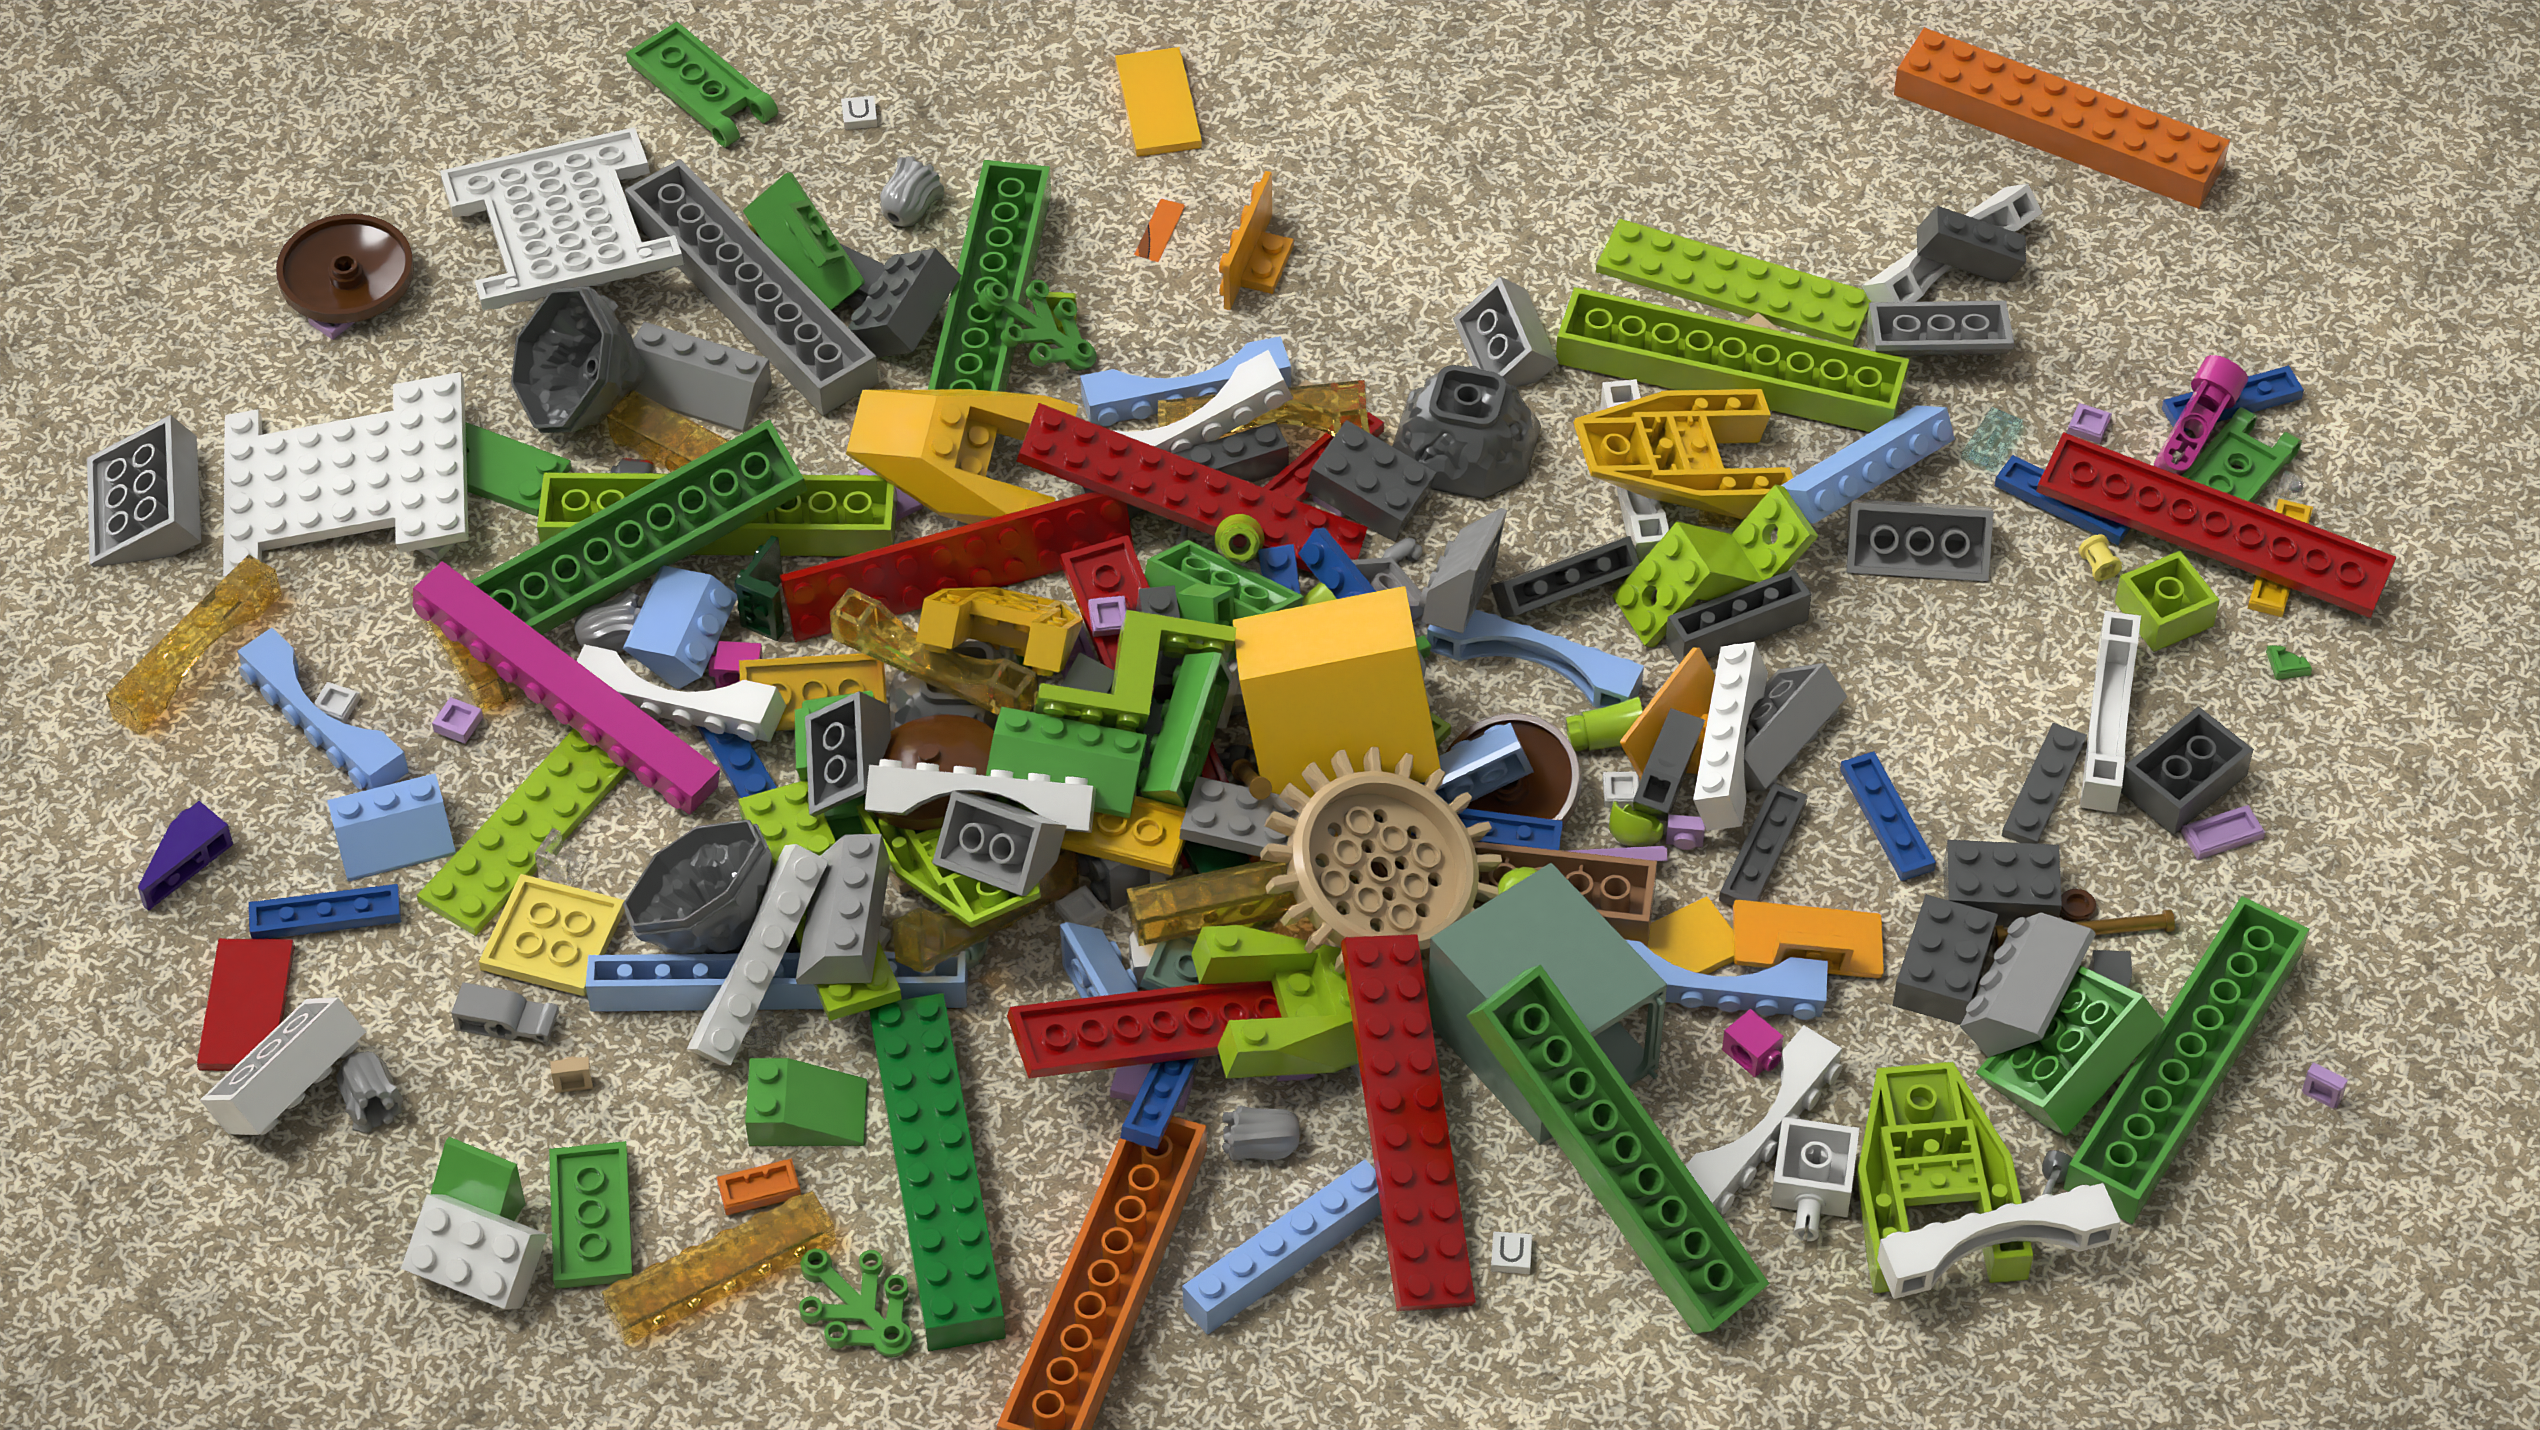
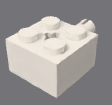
[1770,1117,1859,1241]

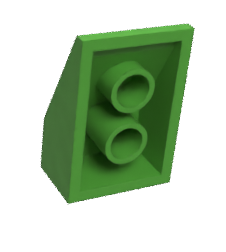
[745,1058,867,1146]

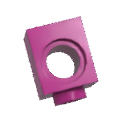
[709,641,763,689]
[1722,1009,1784,1077]

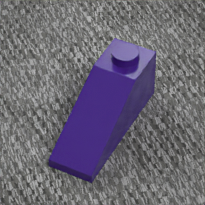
[138,801,234,911]

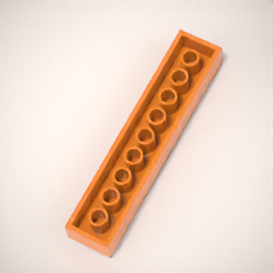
[1894,27,2230,209]
[997,1116,1207,1430]

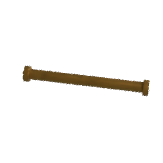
[1231,758,1272,800]
[1994,909,2175,948]

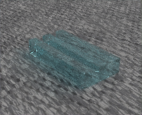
[1961,407,2023,472]

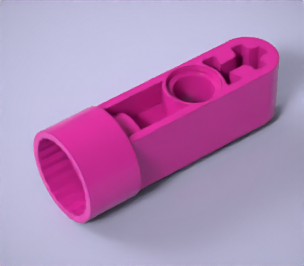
[2154,355,2248,476]

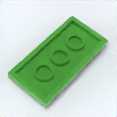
[549,1141,633,1289]

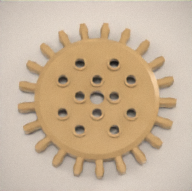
[1261,747,1502,974]

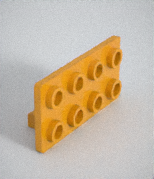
[1219,171,1294,310]
[1620,647,1715,780]
[1733,900,1884,979]

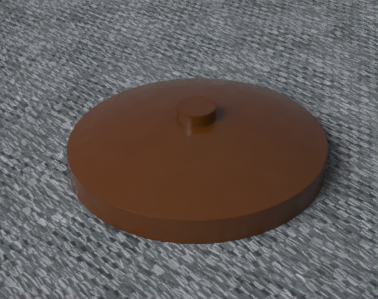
[276,214,414,324]
[1445,713,1582,828]
[864,714,997,830]

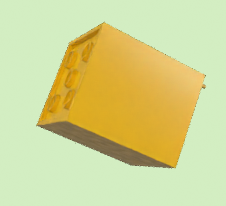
[1233,586,1441,798]

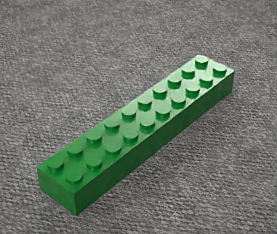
[869,993,1006,1352]

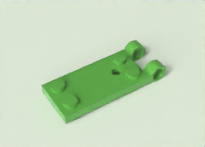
[626,22,778,148]
[2182,407,2302,503]
[465,422,572,517]

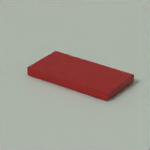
[197,938,295,1071]

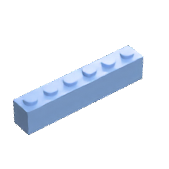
[1781,405,1955,524]
[1182,1159,1382,1335]

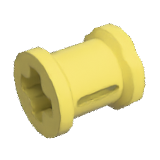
[2078,534,2122,582]

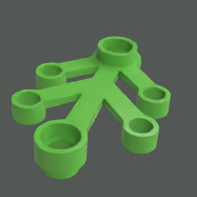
[978,279,1097,371]
[799,1248,912,1357]

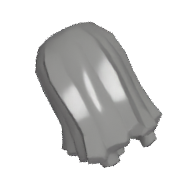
[880,156,944,227]
[574,589,642,652]
[337,1051,403,1133]
[1222,1106,1299,1161]

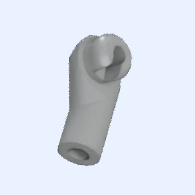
[1382,538,1423,564]

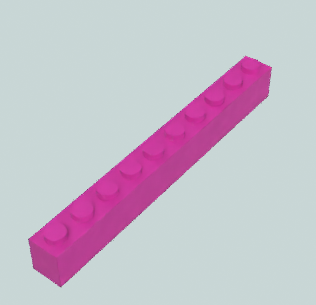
[413,561,720,815]

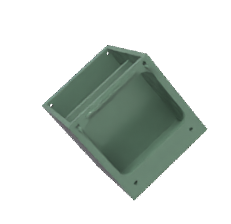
[1428,863,1667,1145]

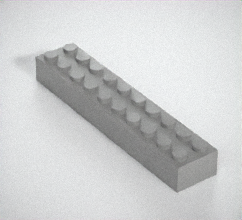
[625,159,879,416]

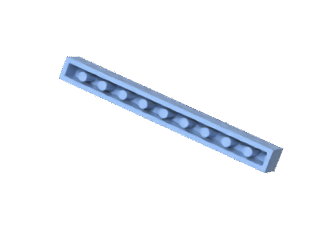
[586,951,968,1012]

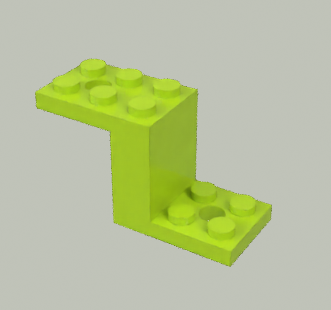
[1612,484,1819,648]
[1034,610,1237,734]

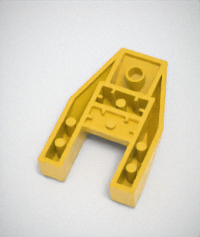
[845,389,1078,524]
[1573,389,1794,520]
[916,587,1083,676]

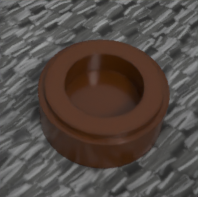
[2060,889,2096,922]

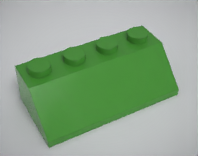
[1144,540,1304,619]
[1138,652,1233,808]
[986,706,1147,818]

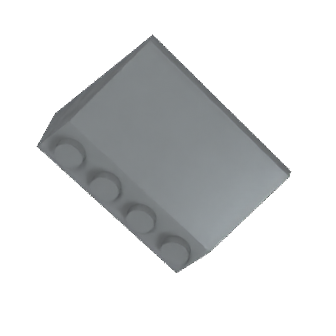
[87,415,201,567]

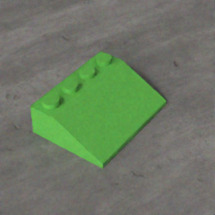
[1975,965,2165,1136]

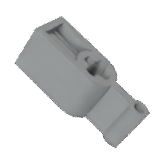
[451,982,559,1042]

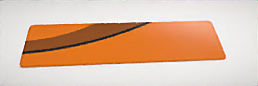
[1134,199,1185,262]

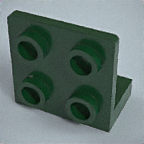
[734,535,785,641]

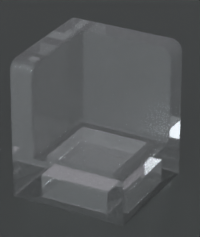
[534,828,590,887]

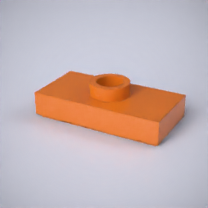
[716,1158,801,1216]

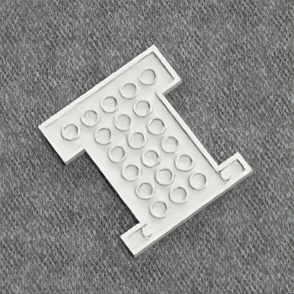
[440,127,684,311]
[223,372,469,583]

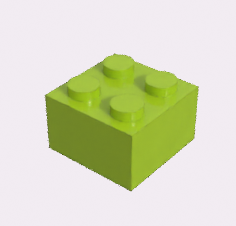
[2115,550,2220,652]

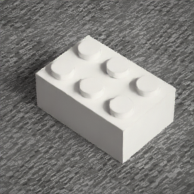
[401,1194,548,1309]

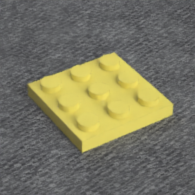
[479,874,625,997]

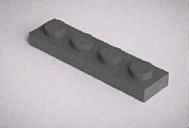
[2001,723,2087,844]
[1719,783,1808,906]

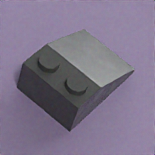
[805,691,891,817]

